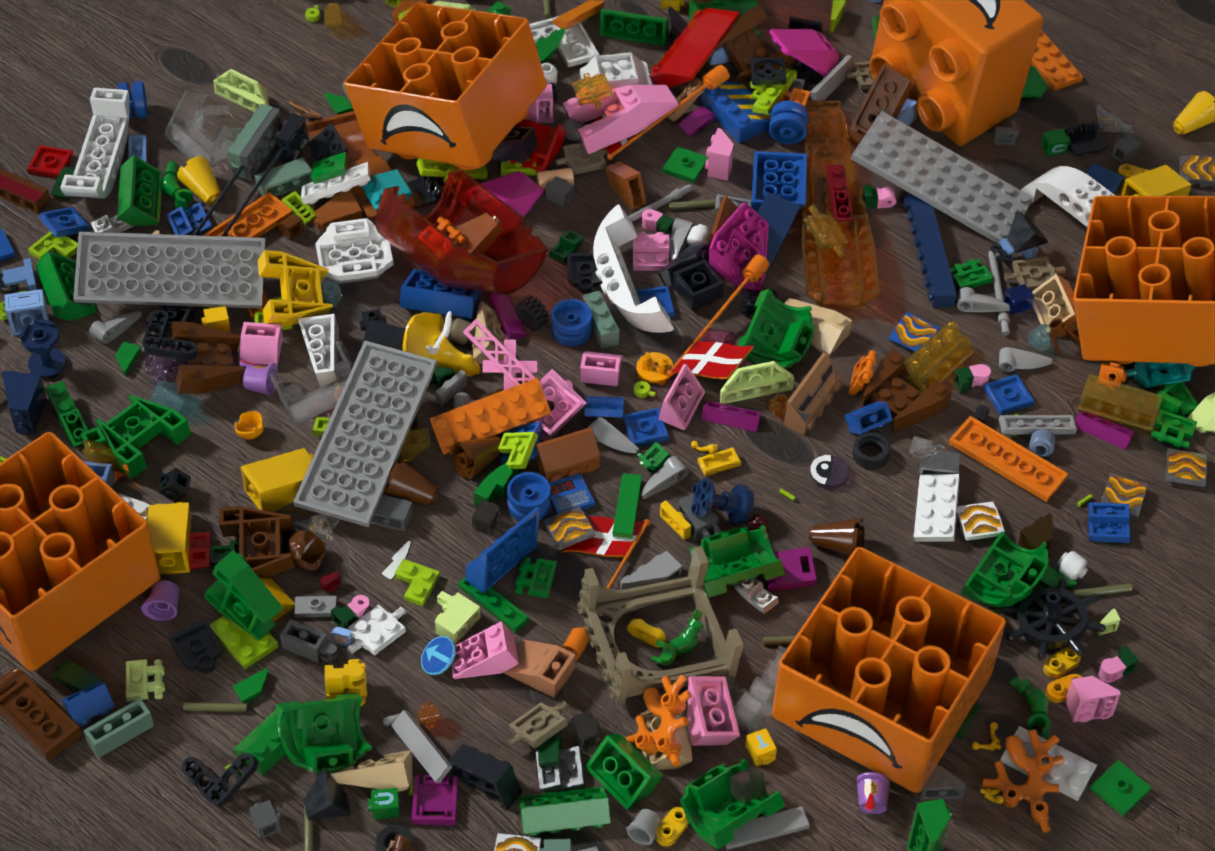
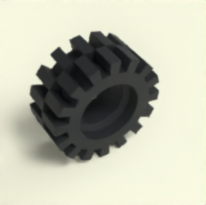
[515,295,549,331]

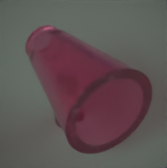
[698,327,736,345]

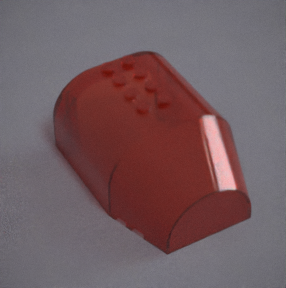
[375,169,548,294]

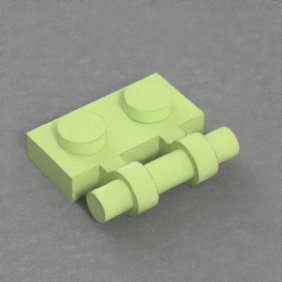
[126,659,165,701]

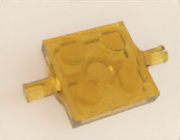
[572,73,613,108]
[804,204,849,257]

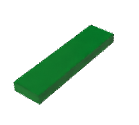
[613,473,642,538]
[457,576,530,634]

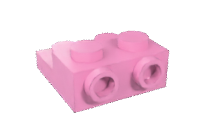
[633,232,669,271]

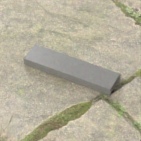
[810,55,854,107]
[999,415,1077,435]
[391,710,452,783]
[725,806,809,850]

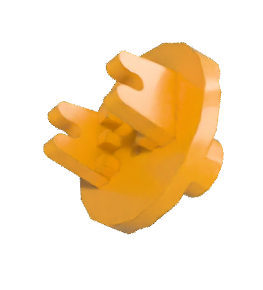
[636,352,674,385]

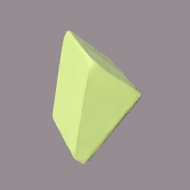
[1097,608,1121,635]

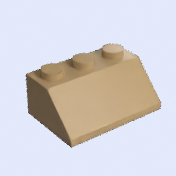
[1028,274,1078,336]
[640,705,693,770]

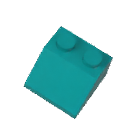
[362,169,413,217]

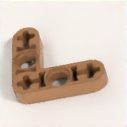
[667,77,705,121]

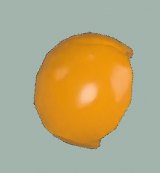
[235,411,264,440]

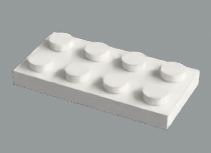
[301,162,371,204]
[914,474,960,542]
[1000,726,1097,801]

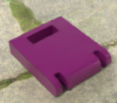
[767,547,817,592]
[411,775,458,825]

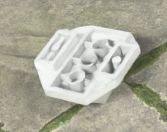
[580,53,652,95]
[316,218,393,284]

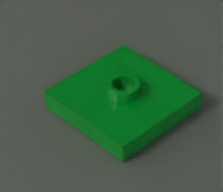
[662,146,709,184]
[311,152,348,184]
[1090,760,1152,817]

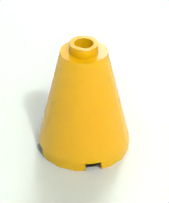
[1173,91,1215,135]
[177,156,221,205]

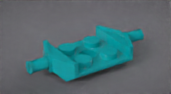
[1123,362,1195,388]

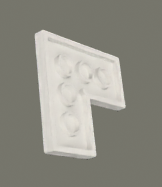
[529,16,599,68]

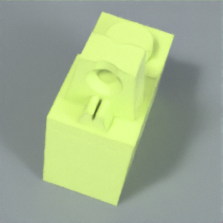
[435,591,481,645]

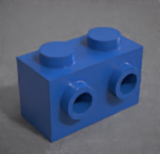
[845,401,893,435]
[62,681,115,726]

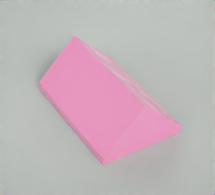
[658,364,705,430]

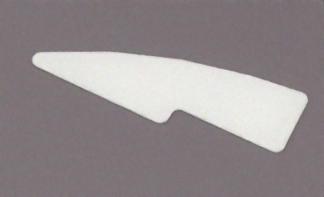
[382,541,410,579]

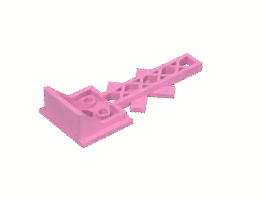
[463,319,587,442]

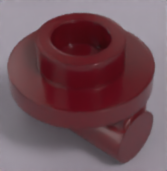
[748,515,768,531]
[319,571,340,592]

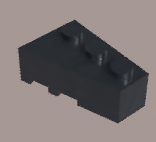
[448,744,523,811]

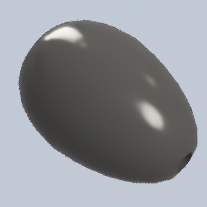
[562,119,583,143]

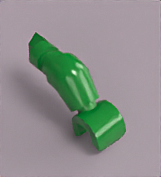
[162,161,192,210]
[651,609,704,666]
[1010,678,1051,740]

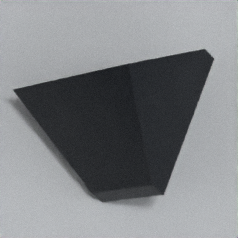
[1007,210,1048,253]
[304,767,351,820]

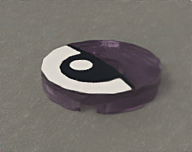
[810,455,849,490]

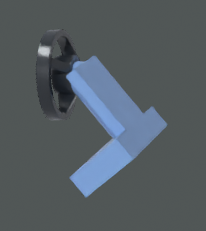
[990,238,1039,263]
[0,258,38,294]

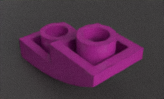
[678,105,716,138]

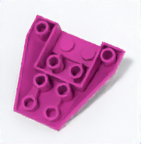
[769,29,839,77]
[456,171,544,236]
[709,202,769,291]

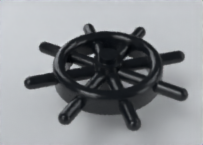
[1000,577,1106,660]

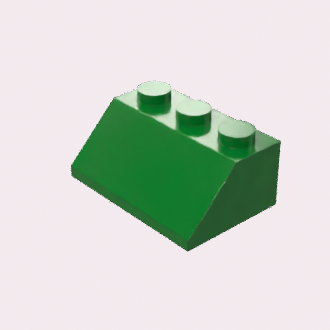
[232,709,286,776]
[584,734,664,810]

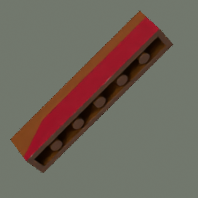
[0,167,51,215]

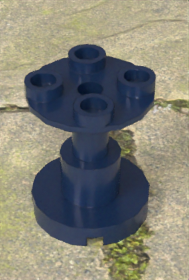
[20,319,66,378]
[691,478,754,524]

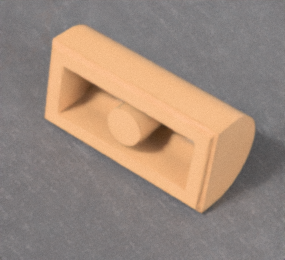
[536,168,574,190]

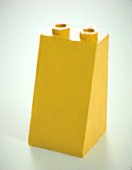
[1121,165,1192,196]
[240,448,313,512]
[147,502,191,574]

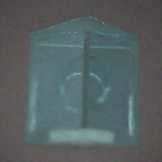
[149,382,202,417]

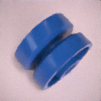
[118,81,148,120]
[769,101,809,145]
[551,299,592,346]
[507,472,550,521]

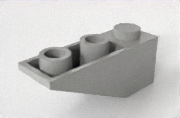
[620,551,682,590]

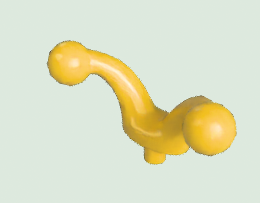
[691,441,718,454]
[972,722,1002,751]
[980,787,1004,804]

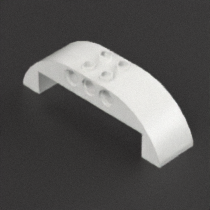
[60,88,129,199]
[1021,166,1116,227]
[593,205,674,332]

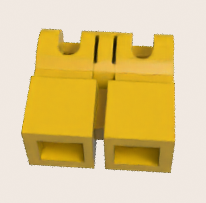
[325,659,367,707]

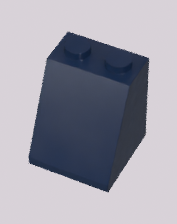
[2,371,47,434]

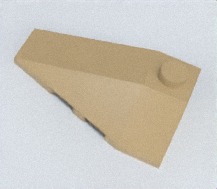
[784,298,852,357]
[472,301,508,365]
[329,750,413,792]

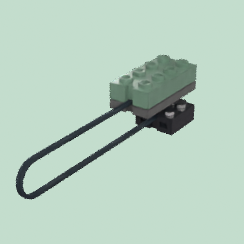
[193,103,309,237]

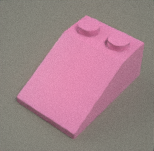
[687,676,740,746]

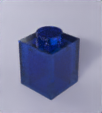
[1004,284,1034,315]

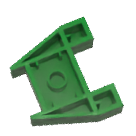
[96,395,191,479]
[204,550,283,641]

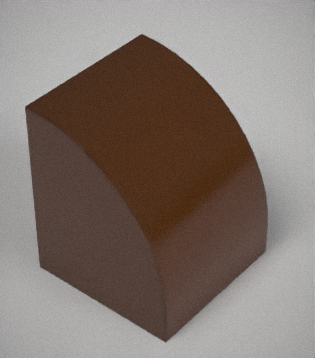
[276,214,304,240]

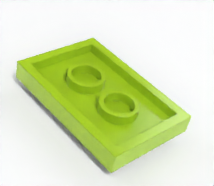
[210,615,279,669]

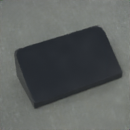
[788,16,823,33]
[791,57,816,79]

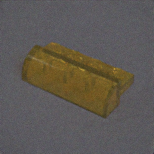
[904,321,975,393]
[1077,374,1163,432]

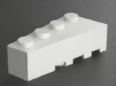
[298,314,339,388]

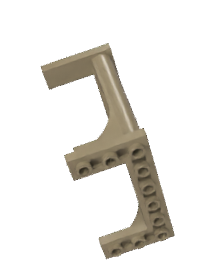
[577,546,744,706]

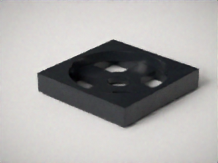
[751,57,786,85]

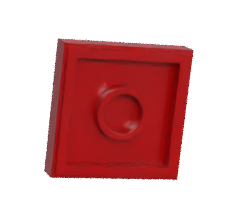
[27,145,74,178]

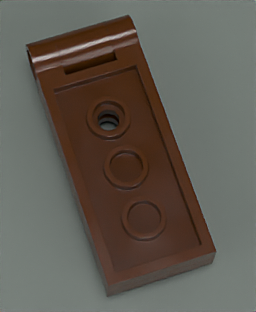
[845,64,916,146]
[0,667,82,762]

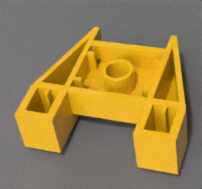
[258,250,333,327]

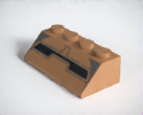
[784,352,842,435]

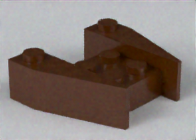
[715,4,795,82]
[169,322,247,394]
[861,349,952,433]
[219,506,295,579]

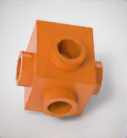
[1097,361,1127,389]

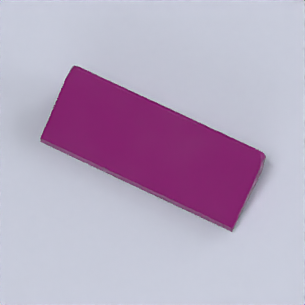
[490,294,527,340]
[701,401,762,432]
[1075,410,1135,449]

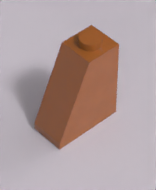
[605,161,647,211]
[314,190,363,235]
[446,213,505,261]

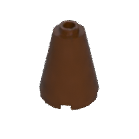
[450,436,503,479]
[383,459,440,506]
[809,518,865,556]

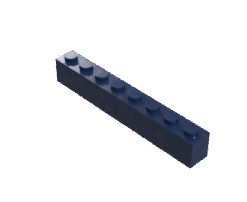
[904,192,957,308]

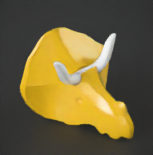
[403,311,481,377]

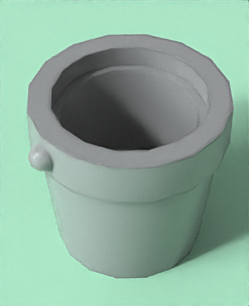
[626,809,660,845]

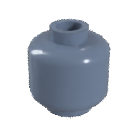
[1029,429,1055,458]

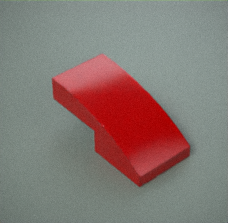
[189,532,211,569]

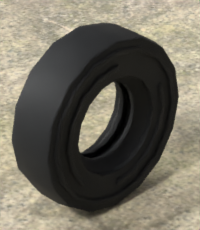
[375,825,415,851]

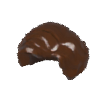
[289,530,326,571]

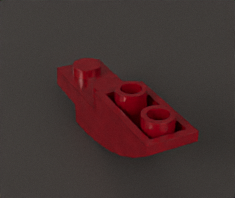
[826,164,853,222]

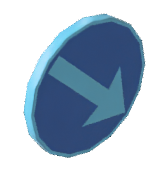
[421,636,456,676]

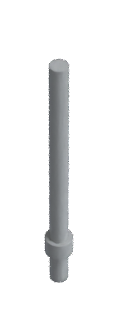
[628,184,693,222]
[988,251,1010,336]

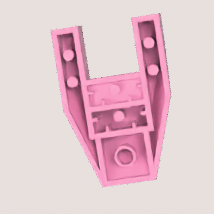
[563,85,678,155]

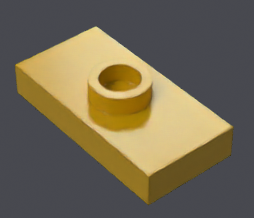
[697,448,741,476]
[660,501,691,540]

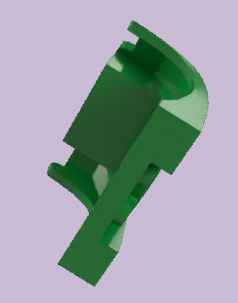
[737,289,815,369]
[690,525,785,598]
[961,531,1049,607]
[276,693,372,772]
[680,759,785,850]

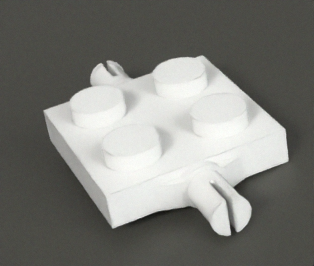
[347,604,406,656]

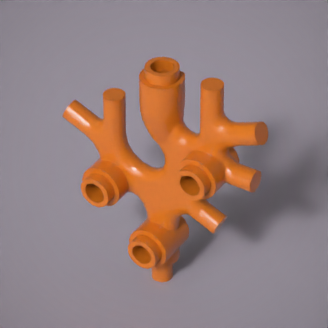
[626,674,692,767]
[983,730,1065,833]

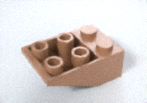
[503,639,576,698]

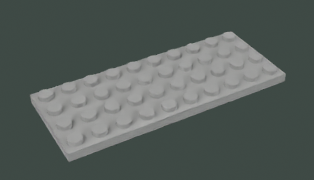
[850,111,1034,245]
[73,232,266,308]
[293,341,437,527]

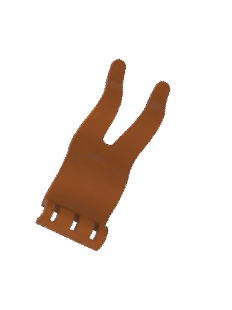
[307,111,415,219]

